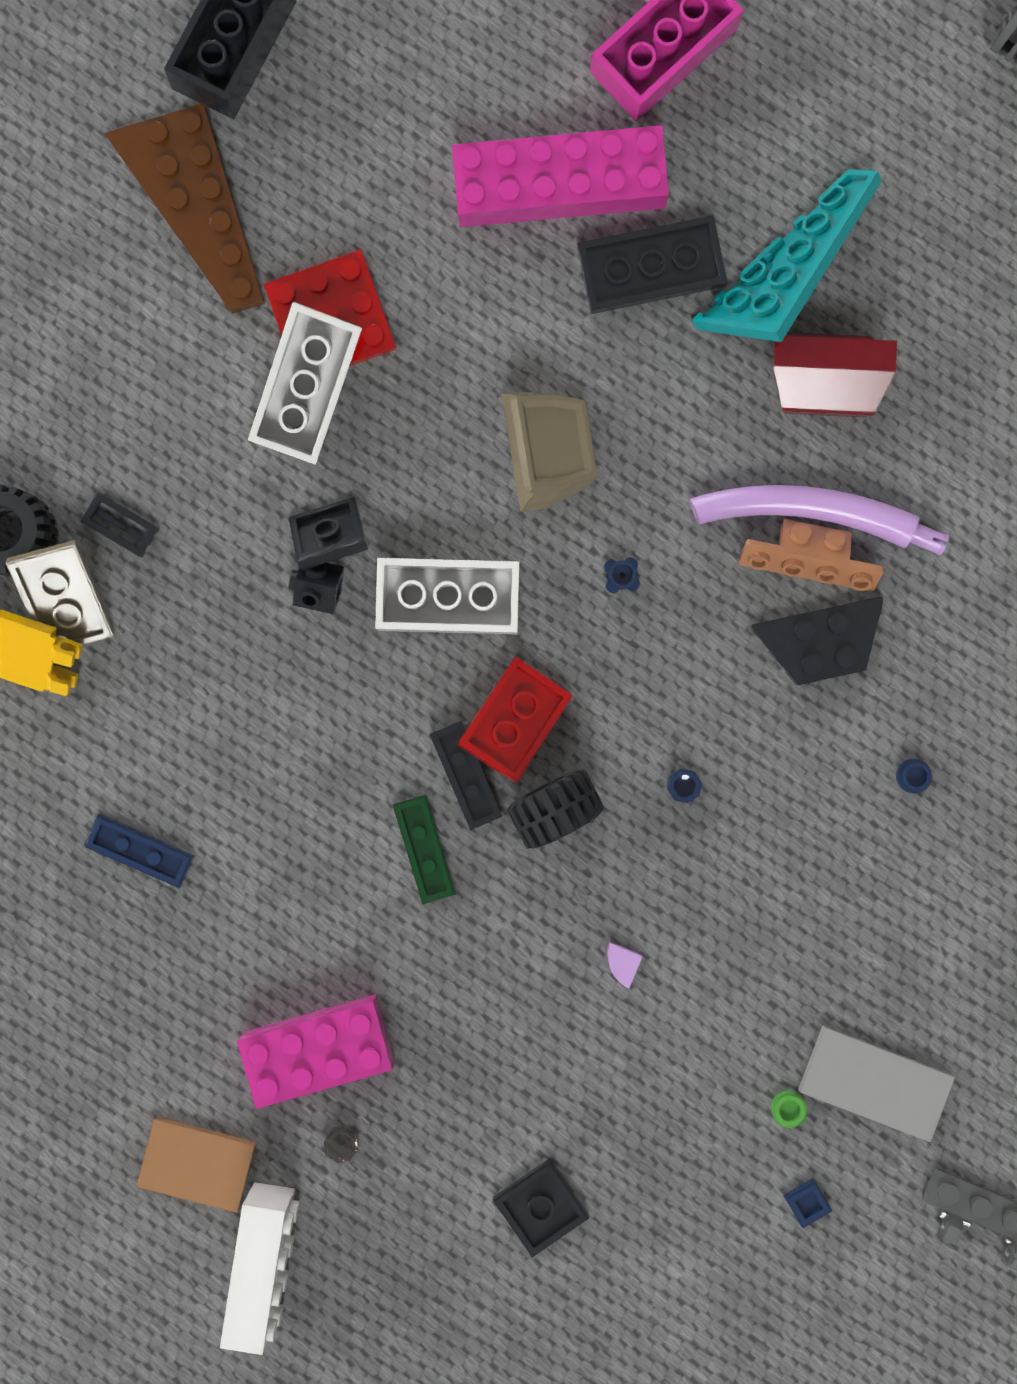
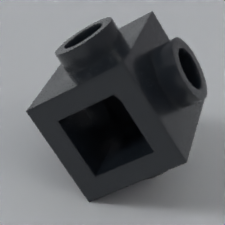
[288,563,344,614]

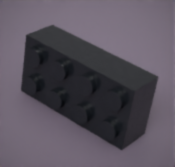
[164,0,297,120]

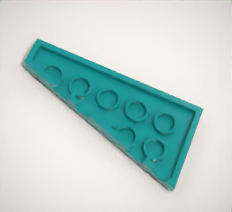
[691,169,882,342]

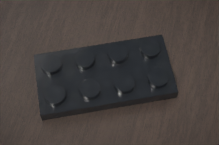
[577,215,728,315]

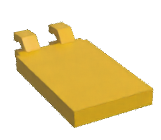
[0,609,83,696]

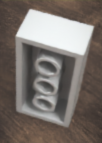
[248,302,362,465]
[375,558,519,635]
[220,1182,300,1355]

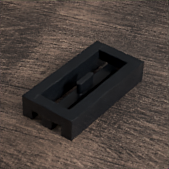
[80,492,160,558]

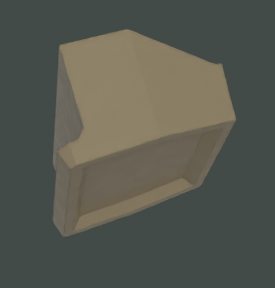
[501,392,597,512]

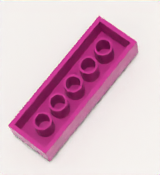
[452,125,669,227]

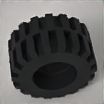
[0,485,58,577]
[507,770,605,849]

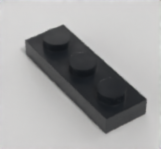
[430,720,502,830]

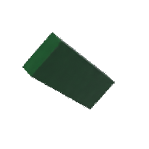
[393,794,456,905]

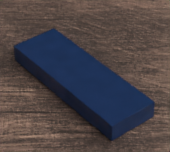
[84,814,195,888]

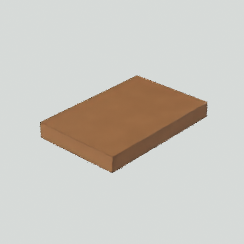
[136,1116,257,1213]

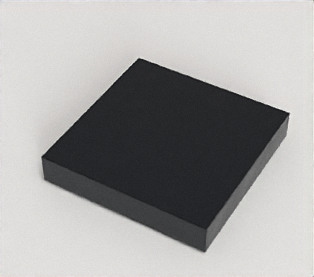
[289,497,368,571]
[493,1158,589,1258]

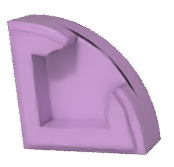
[607,941,643,988]

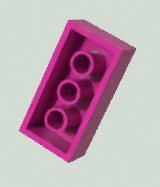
[590,0,744,122]
[237,994,396,1109]

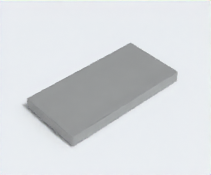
[798,1025,955,1142]

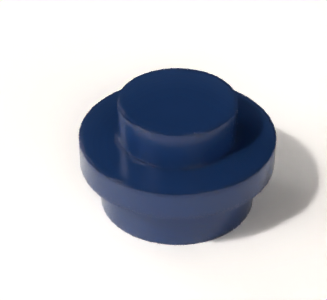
[896,759,932,794]

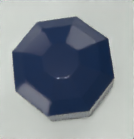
[666,769,702,803]

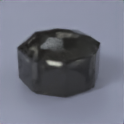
[324,1125,359,1163]

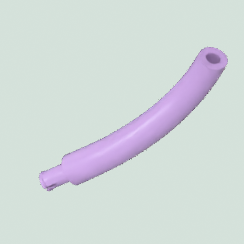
[689,485,949,556]

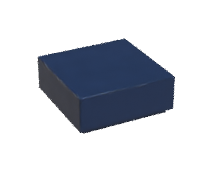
[783,1178,832,1228]

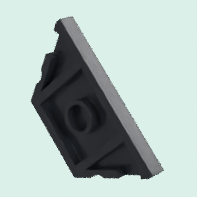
[750,596,883,686]

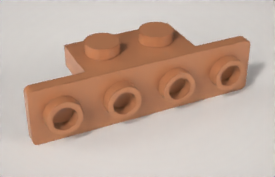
[739,519,884,592]

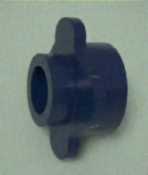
[604,557,640,594]

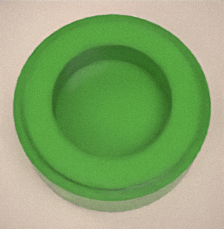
[771,1091,807,1128]

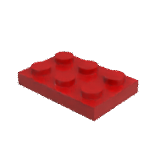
[457,657,573,783]

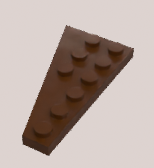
[104,104,265,314]

